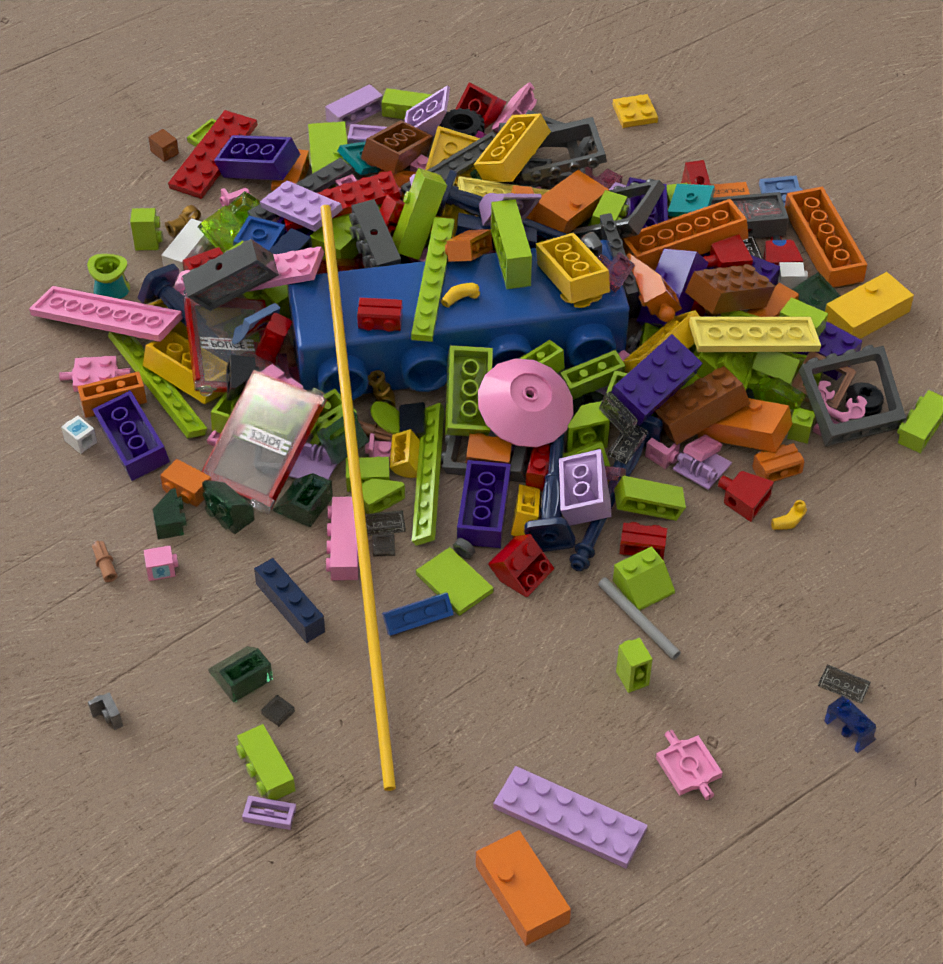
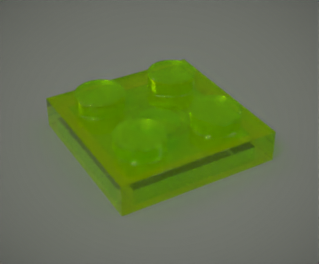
[198,205,243,254]

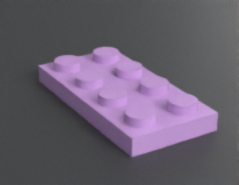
[260,181,343,231]

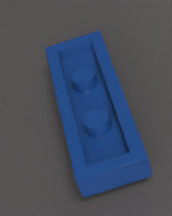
[382,592,454,636]

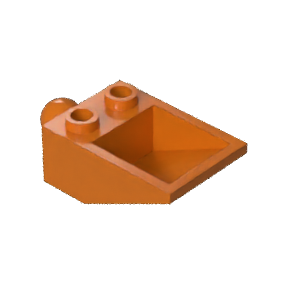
[626,253,682,322]

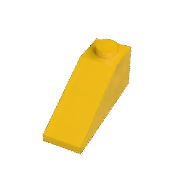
[511,484,540,536]

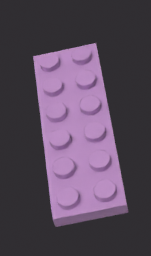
[493,766,647,869]

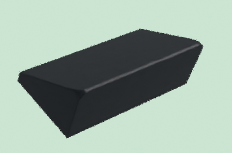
[399,402,426,439]

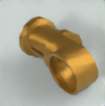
[165,205,201,237]
[368,370,396,407]

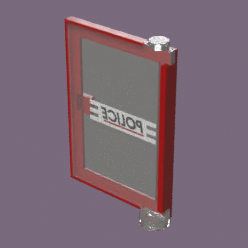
[183,289,275,396]
[201,370,327,515]

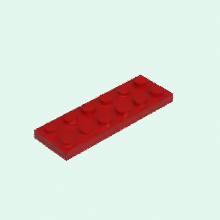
[168,110,258,199]
[284,171,401,231]

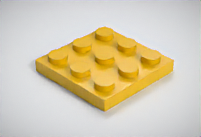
[425,126,482,187]

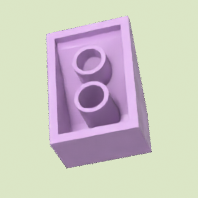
[405,85,450,136]
[479,193,542,226]
[559,449,611,526]

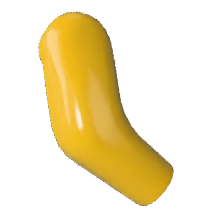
[441,283,480,307]
[771,500,807,530]

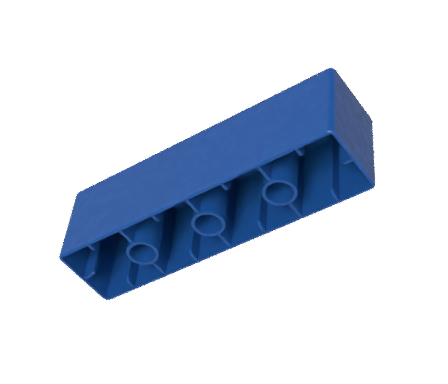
[287,240,629,400]

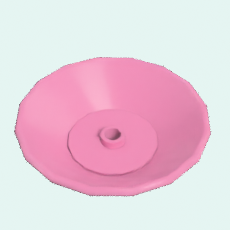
[478,359,573,447]

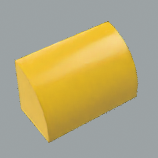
[389,429,420,478]

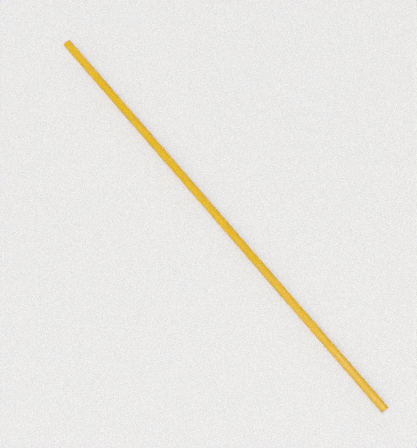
[320,205,396,791]

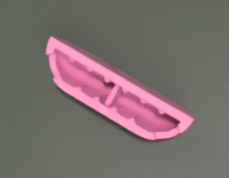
[492,82,537,133]

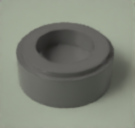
[453,538,475,559]

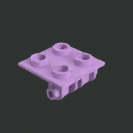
[289,443,342,487]
[673,453,732,490]

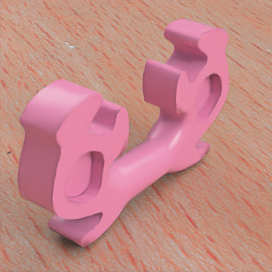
[812,381,867,423]

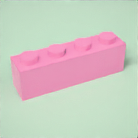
[326,497,358,581]

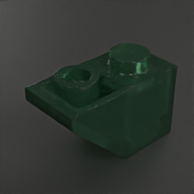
[152,488,187,540]

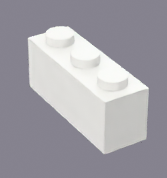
[161,218,214,275]

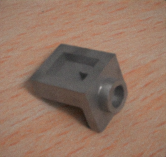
[88,692,123,730]

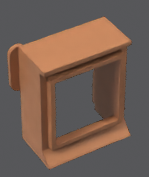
[791,352,856,410]

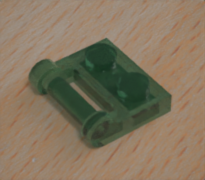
[317,411,369,464]

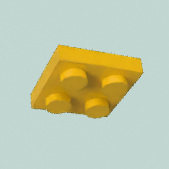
[612,94,658,128]

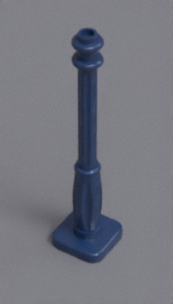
[436,169,567,240]
[137,264,257,395]
[524,390,576,552]
[569,411,664,572]

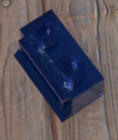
[824,695,877,753]

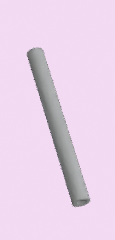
[598,577,681,660]

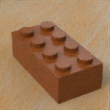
[361,120,433,175]
[685,264,775,314]
[653,366,750,445]

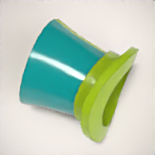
[87,254,130,299]

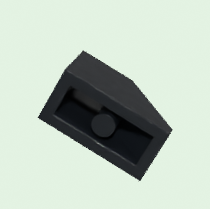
[226,354,259,401]

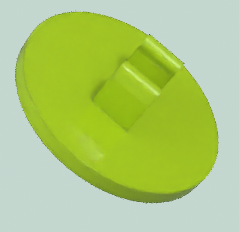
[370,401,400,434]

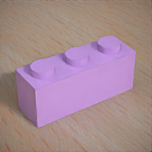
[325,84,383,128]

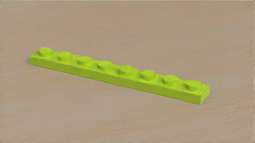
[411,217,455,342]
[108,331,207,439]
[412,403,444,546]

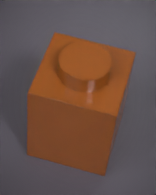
[148,129,179,162]

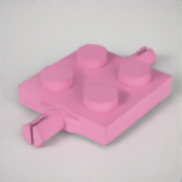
[59,356,131,392]
[656,730,723,800]

